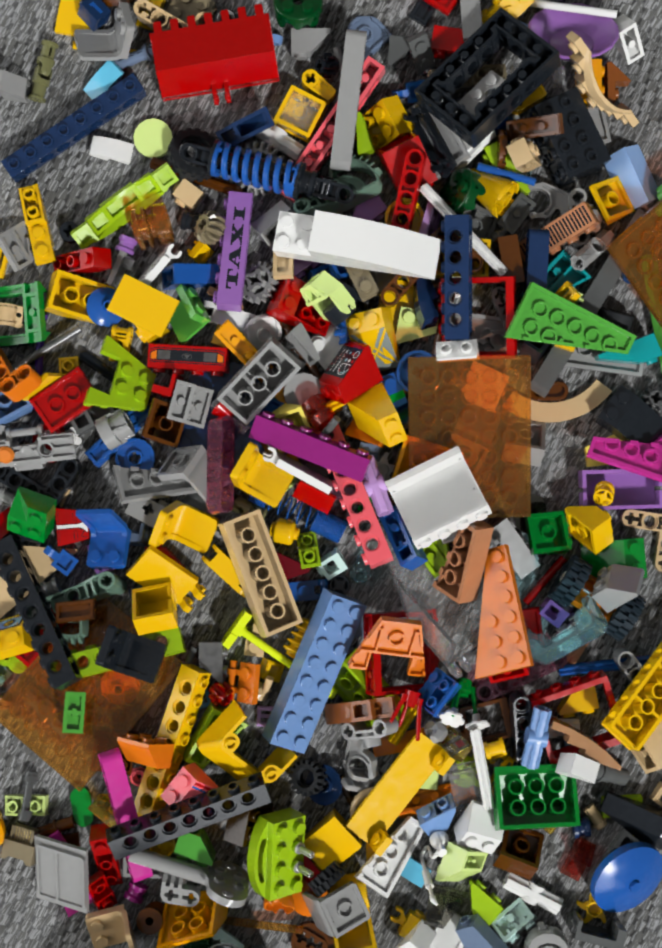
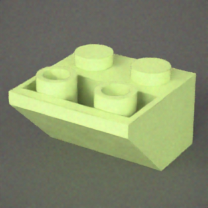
[435,841,488,882]

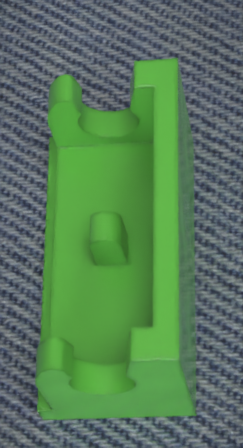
[62,691,86,734]

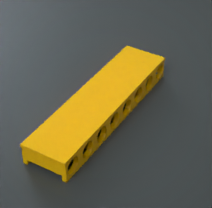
[601,641,662,751]

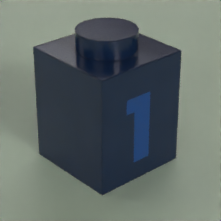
[77,0,111,32]

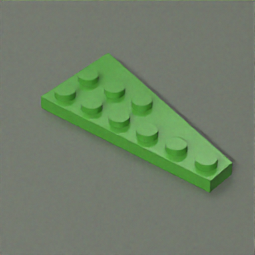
[503,282,637,354]

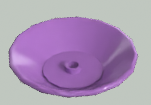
[528,3,619,61]

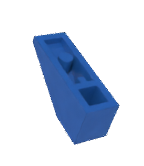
[379,505,428,571]

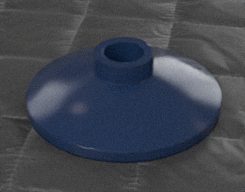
[306,765,342,805]

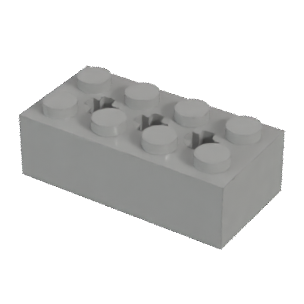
[217,336,302,426]

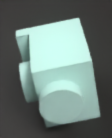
[316,546,348,580]

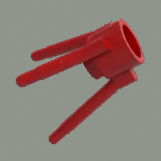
[389,688,424,741]

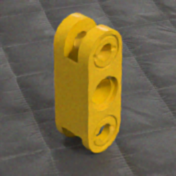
[201,543,245,598]

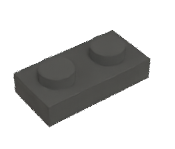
[406,30,436,75]

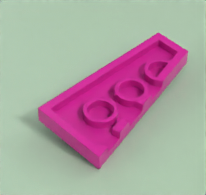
[586,436,662,482]

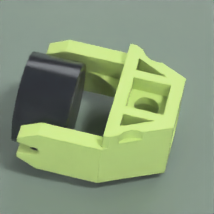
[300,270,357,327]

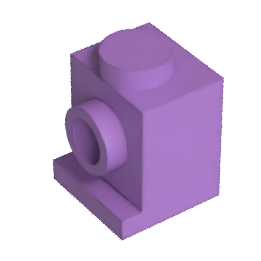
[539,597,573,629]

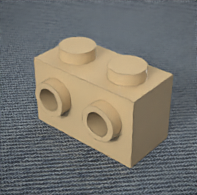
[506,137,542,174]

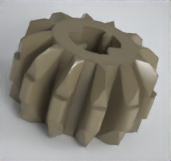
[193,210,226,245]

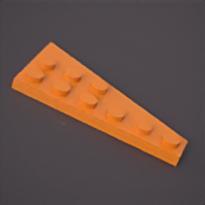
[475,544,534,679]

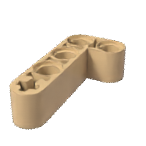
[133,0,214,31]

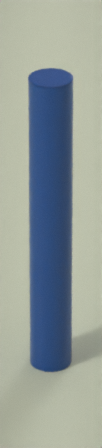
[476,162,536,186]

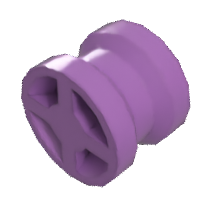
[115,234,139,256]

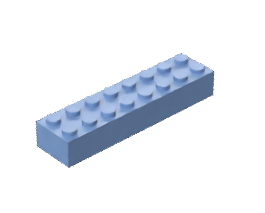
[262,588,367,754]

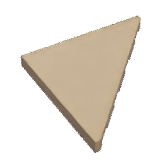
[0,545,78,619]

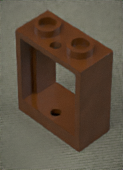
[493,234,525,291]
[458,694,511,747]

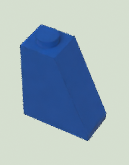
[161,263,220,290]

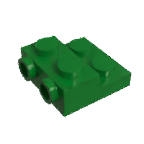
[524,511,572,555]

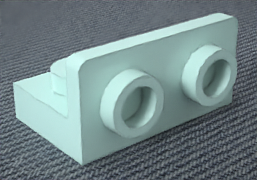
[491,897,538,944]

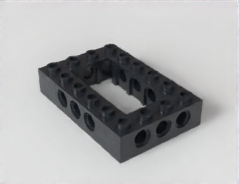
[414,8,561,149]

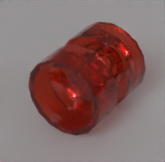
[301,393,337,432]

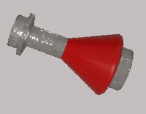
[210,398,251,435]

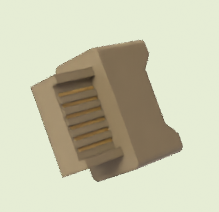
[0,822,39,867]

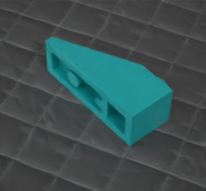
[594,333,662,366]

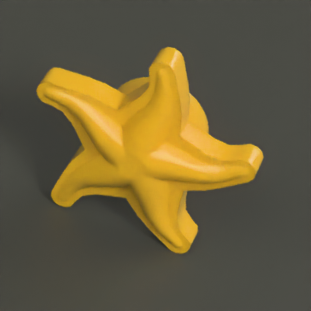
[576,892,606,923]

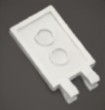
[138,243,182,285]
[263,445,333,495]

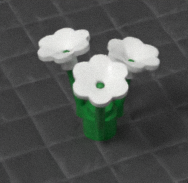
[438,678,490,730]

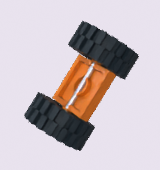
[548,554,646,641]

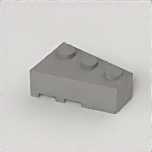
[491,517,540,580]

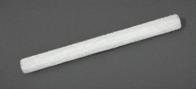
[419,183,508,276]

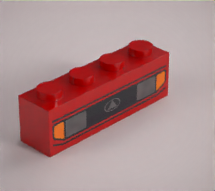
[147,343,231,377]

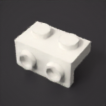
[436,339,480,363]

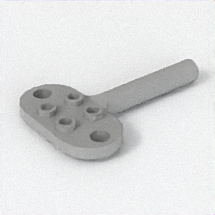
[128,849,249,908]

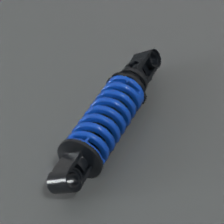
[180,139,356,204]

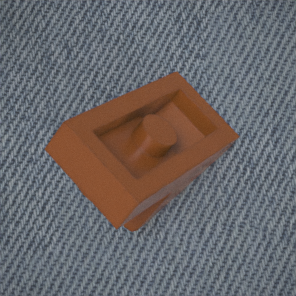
[604,62,631,104]

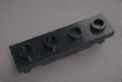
[403,103,457,178]

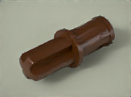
[37,815,77,837]

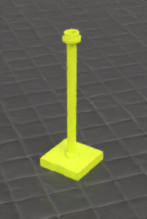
[222,607,338,700]

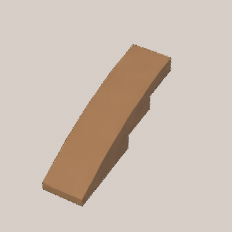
[549,716,622,771]

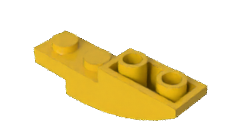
[18,184,56,266]

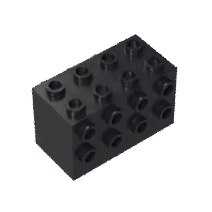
[525,87,611,189]

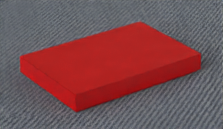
[29,366,94,433]

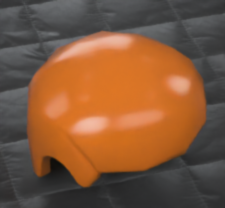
[263,895,295,914]

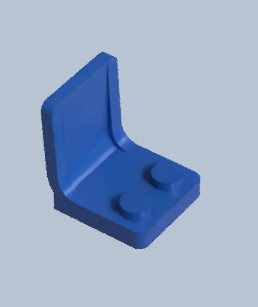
[75,509,132,569]

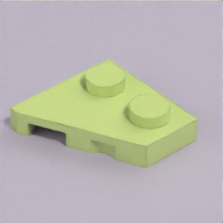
[395,306,440,345]

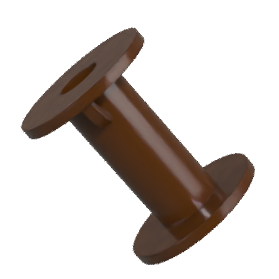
[136,901,165,935]

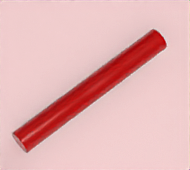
[523,555,567,605]

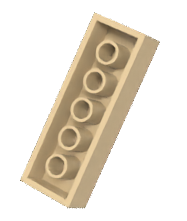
[218,509,303,638]

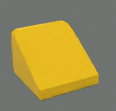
[260,657,285,683]

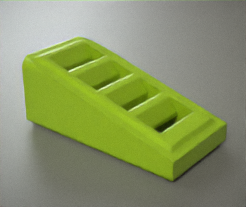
[356,111,375,157]

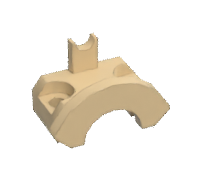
[0,302,24,328]

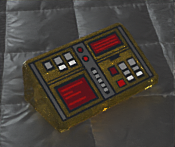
[437,726,473,763]

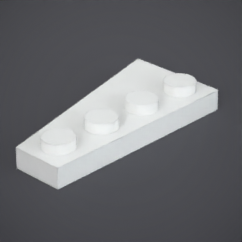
[353,816,424,898]

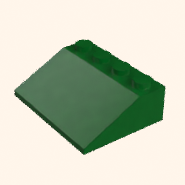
[493,764,581,831]

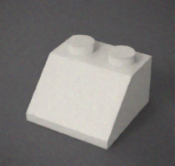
[453,800,504,854]

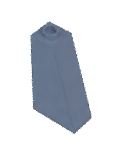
[455,914,509,948]

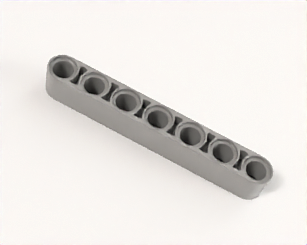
[330,29,367,171]

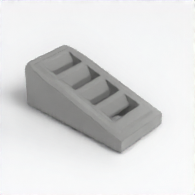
[285,323,320,366]

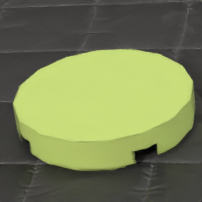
[133,118,173,159]

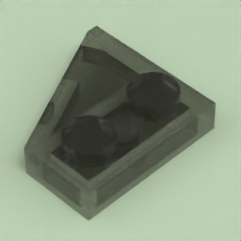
[424,884,468,929]

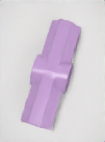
[363,455,394,517]

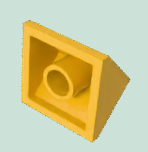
[589,176,635,226]

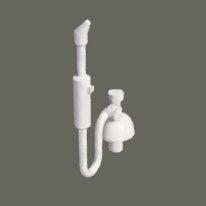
[420,831,449,906]

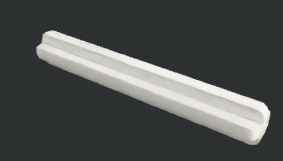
[470,728,495,810]

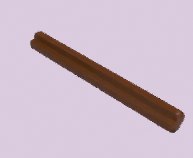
[150,157,244,195]

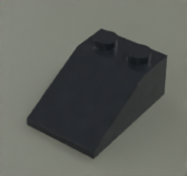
[596,385,662,444]

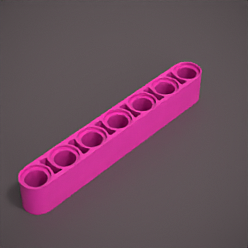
[98,747,153,883]

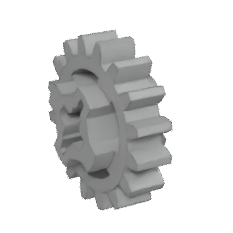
[243,261,280,305]

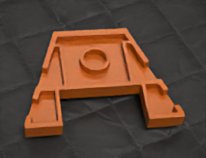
[348,616,426,678]

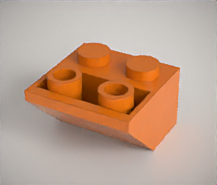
[117,733,175,769]

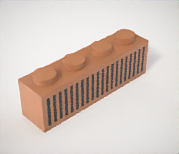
[519,201,600,260]

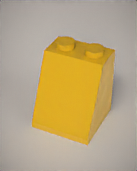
[347,382,408,448]
[304,808,362,872]

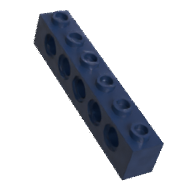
[441,214,472,340]

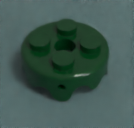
[273,0,323,30]
[439,167,486,215]

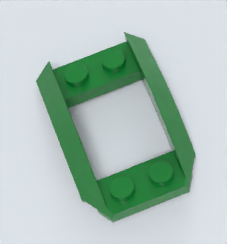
[0,281,51,347]

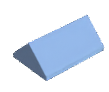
[605,144,659,210]

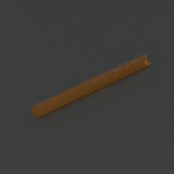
[224,916,304,934]

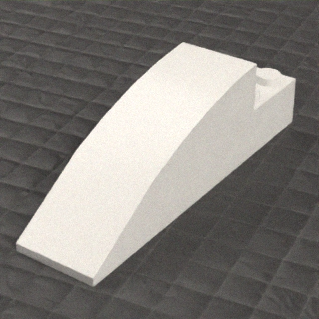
[272,210,442,280]

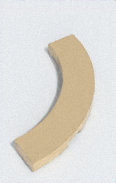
[501,379,612,423]

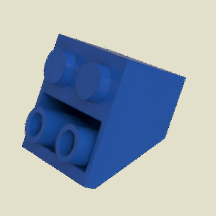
[418,667,462,718]

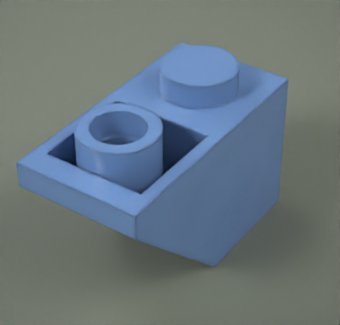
[416,793,456,837]

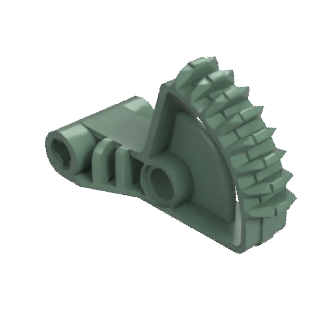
[293,155,384,216]
[35,571,127,645]

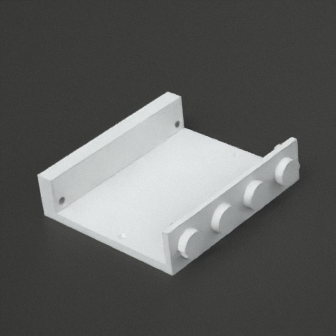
[385,446,492,550]

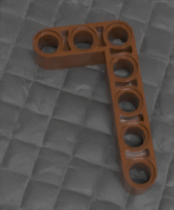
[380,227,483,308]

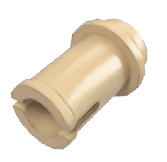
[583,803,607,830]

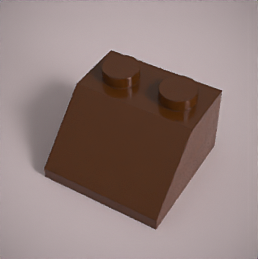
[141,398,185,448]
[493,829,544,880]

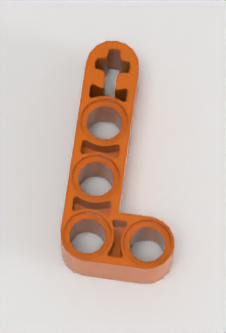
[0,348,42,402]

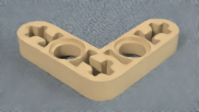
[620,509,662,572]

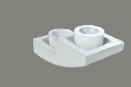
[89,135,134,165]

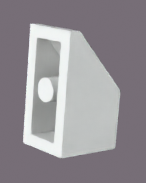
[614,14,645,65]

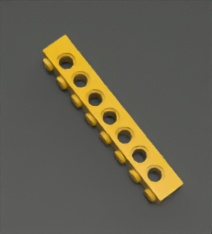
[134,664,211,817]

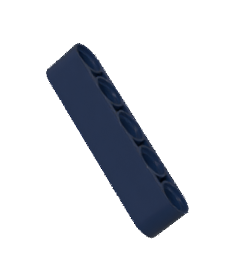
[523,229,550,296]

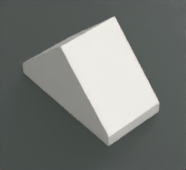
[555,753,600,784]
[395,919,437,948]

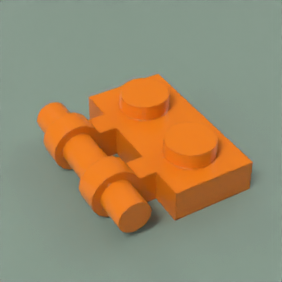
[227,660,261,705]

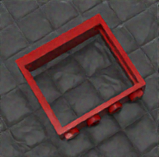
[438,276,517,359]
[363,609,439,696]
[527,670,621,764]

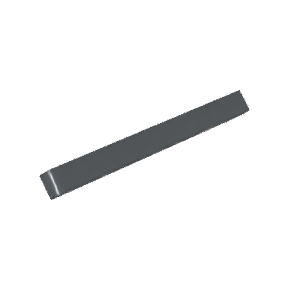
[527,208,655,398]

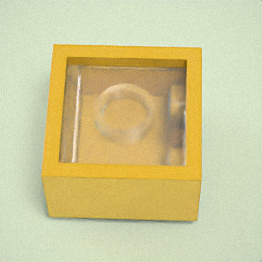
[273,85,327,144]

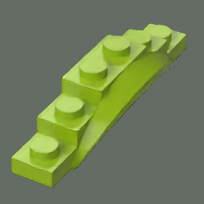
[70,162,179,249]

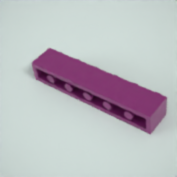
[249,411,373,482]

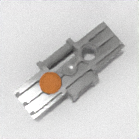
[0,424,77,471]

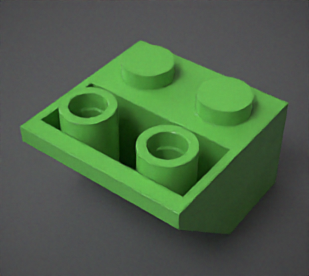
[173,828,216,867]

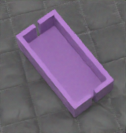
[578,469,662,510]

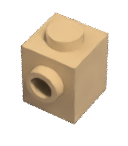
[172,178,205,211]

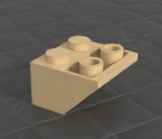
[631,721,662,774]

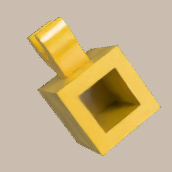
[390,906,428,938]

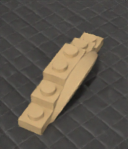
[565,31,639,128]

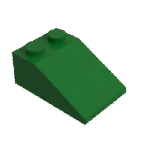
[580,537,647,578]

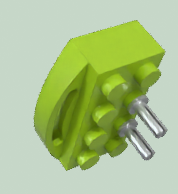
[247,807,315,901]

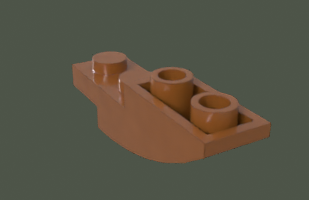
[324,695,398,724]

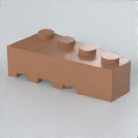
[432,520,494,604]

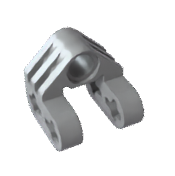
[160,857,203,907]

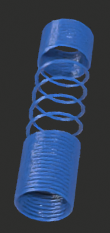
[248,494,348,544]

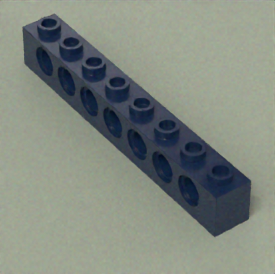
[1,73,147,183]

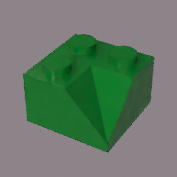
[7,486,57,543]

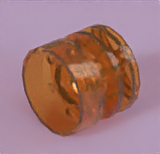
[130,201,175,251]

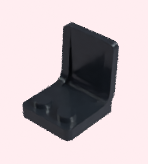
[95,625,167,683]

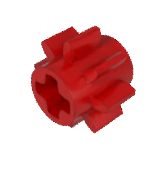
[208,681,234,707]

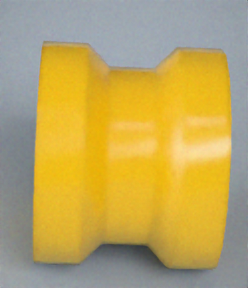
[593,481,615,506]

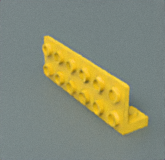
[344,732,456,857]

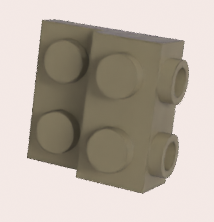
[162,0,217,24]

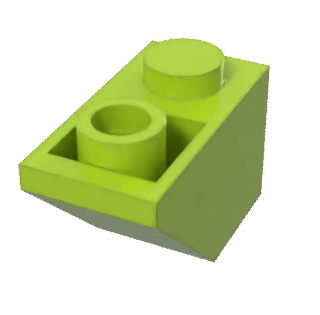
[469,878,504,926]

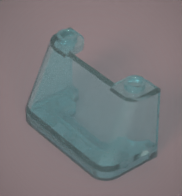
[527,594,608,665]

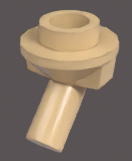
[258,676,274,702]

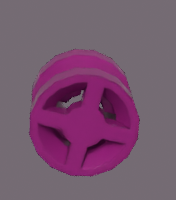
[124,880,148,904]

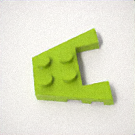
[83,335,156,412]

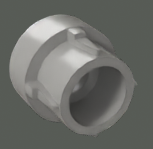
[95,409,136,450]

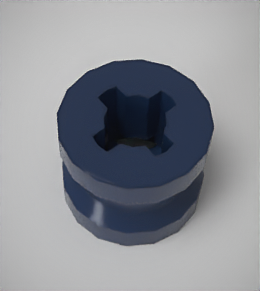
[572,817,591,839]

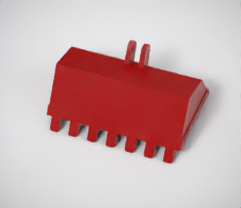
[149,4,280,105]

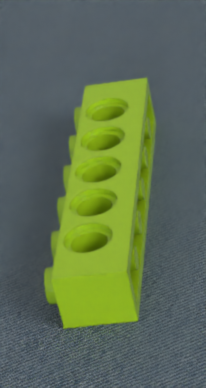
[70,626,186,678]

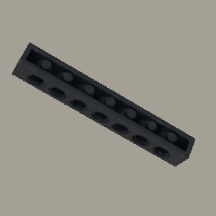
[0,534,83,690]
[105,772,271,861]

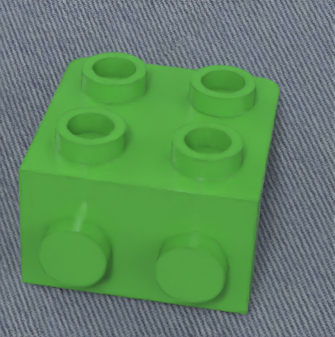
[170,284,211,343]

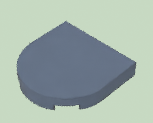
[347,16,392,61]

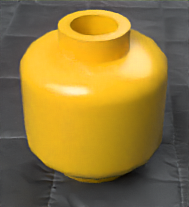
[270,518,300,545]

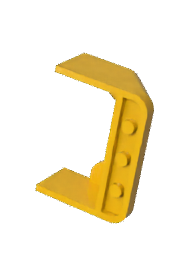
[197,700,298,783]

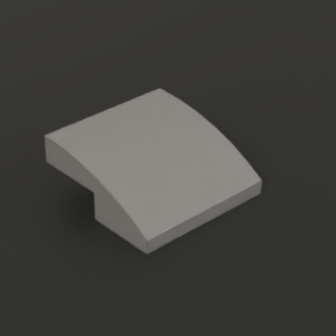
[166,379,214,429]

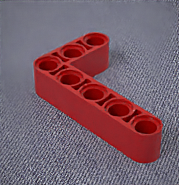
[391,148,427,230]

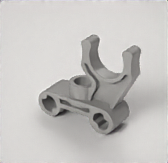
[528,182,590,248]
[341,717,399,779]

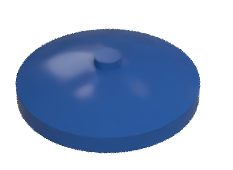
[590,842,662,912]

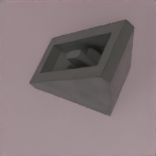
[387,35,410,71]

